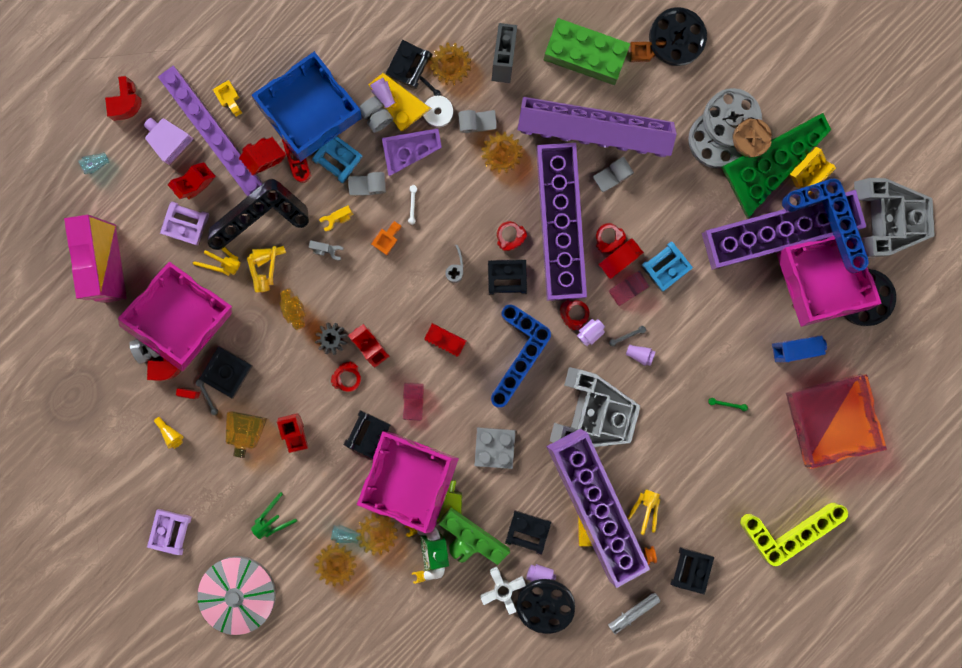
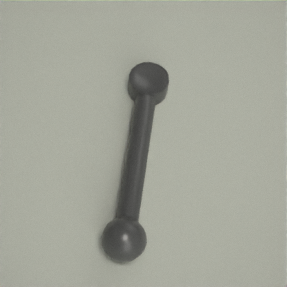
[609,326,646,347]
[196,379,218,416]

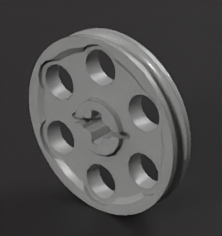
[703,88,762,147]
[688,110,742,168]

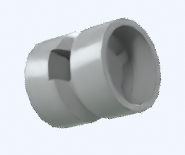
[359,96,393,133]
[129,339,160,364]

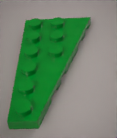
[722,113,831,218]

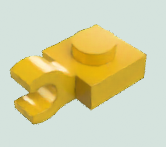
[212,80,242,117]
[319,206,354,232]

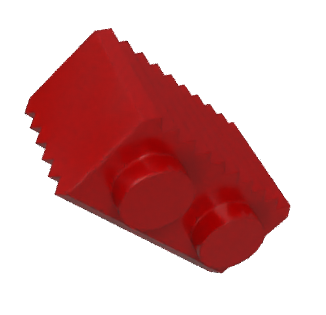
[239,137,286,176]
[424,323,467,357]

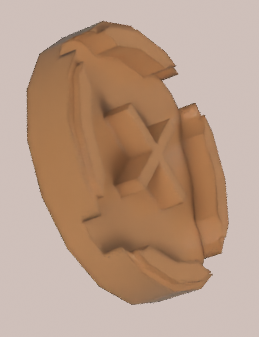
[733,119,772,158]

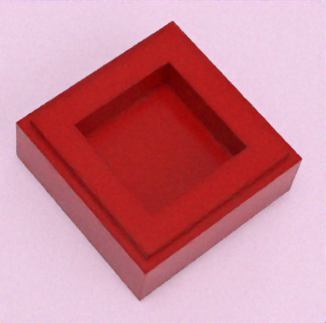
[176,388,201,399]

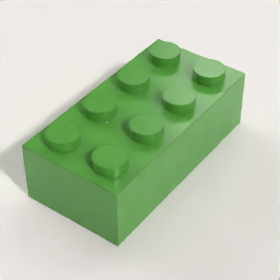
[544,18,630,85]

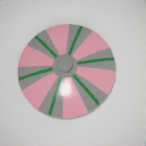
[197,556,276,635]

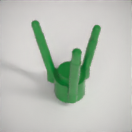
[251,492,297,539]

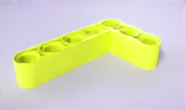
[740,503,848,566]

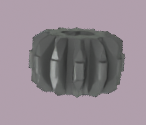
[315,323,348,355]

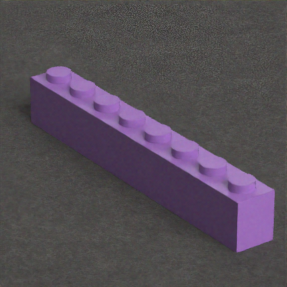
[158,66,263,196]

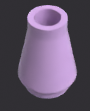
[370,78,395,108]
[626,345,656,366]

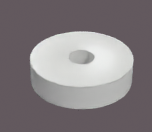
[423,96,453,127]

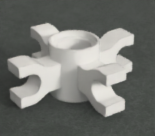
[480,566,526,615]

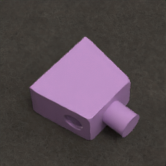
[144,118,194,165]

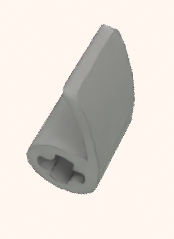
[458,110,497,133]
[593,157,634,192]
[348,172,386,196]
[446,245,463,283]

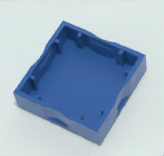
[252,51,362,162]

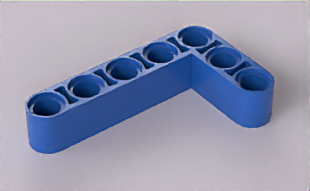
[782,179,869,273]
[491,305,551,407]

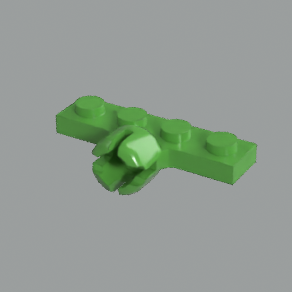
[438,507,510,565]

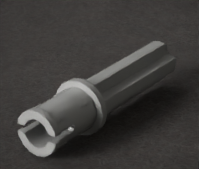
[608,593,660,635]

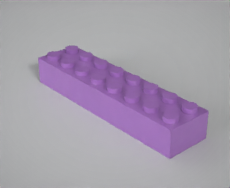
[517,97,677,157]
[536,143,587,301]
[702,190,866,270]
[546,429,650,588]

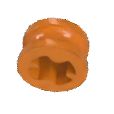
[643,546,657,565]

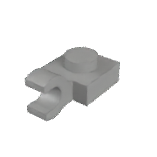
[309,240,344,261]

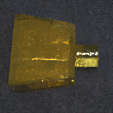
[226,411,267,458]

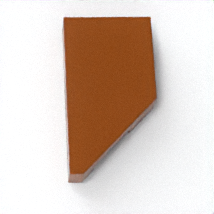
[630,41,666,62]

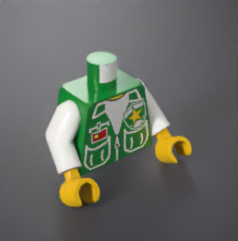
[405,526,449,584]

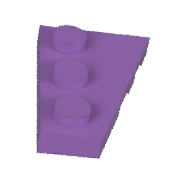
[382,129,442,176]

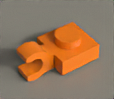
[371,221,402,255]

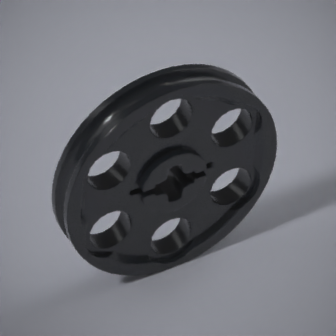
[649,7,707,66]
[843,269,896,326]
[517,579,575,634]

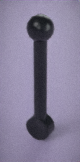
[410,67,441,96]

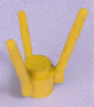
[247,246,276,292]
[193,247,241,276]
[627,490,660,535]

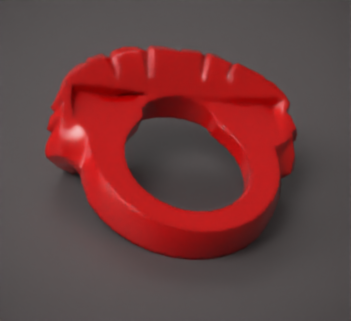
[497,221,527,251]
[596,223,626,253]
[560,300,590,330]
[331,361,361,392]

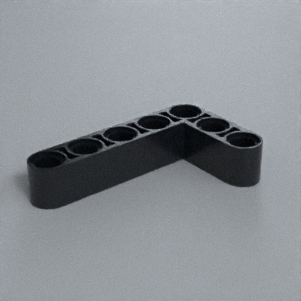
[208,179,309,250]

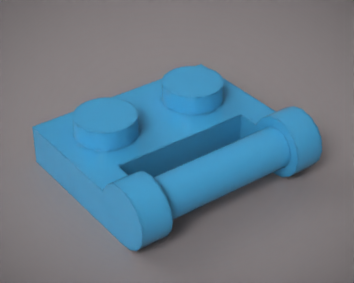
[312,136,363,183]
[641,241,693,292]

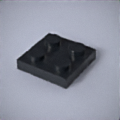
[199,346,253,399]

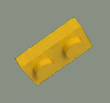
[790,147,836,195]

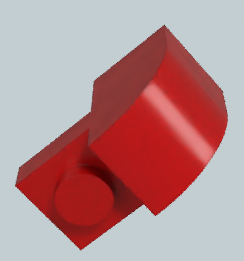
[105,76,142,121]
[168,162,216,200]
[598,238,644,279]
[348,324,390,368]
[147,358,181,381]
[277,413,308,453]

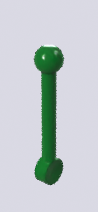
[708,398,748,412]

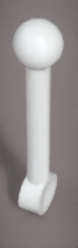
[408,185,417,225]

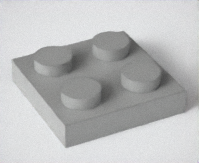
[474,427,515,469]

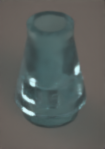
[78,152,110,175]
[331,524,360,544]

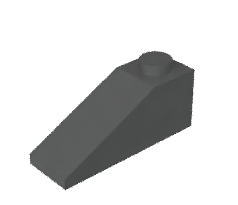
[491,23,517,83]

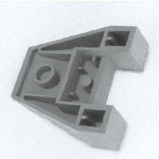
[854,178,934,258]
[550,367,640,447]

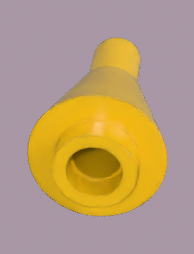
[250,246,286,267]
[154,417,184,449]

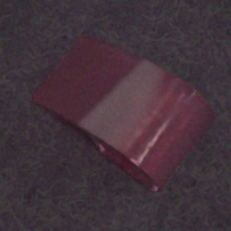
[609,270,650,306]
[403,383,424,421]

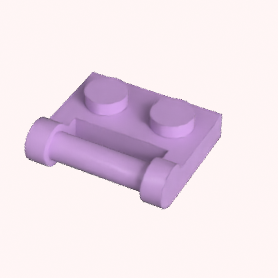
[160,202,209,246]
[147,509,192,555]

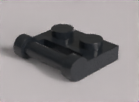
[386,39,433,89]
[488,260,527,295]
[343,410,391,459]
[505,510,551,555]
[670,547,714,595]

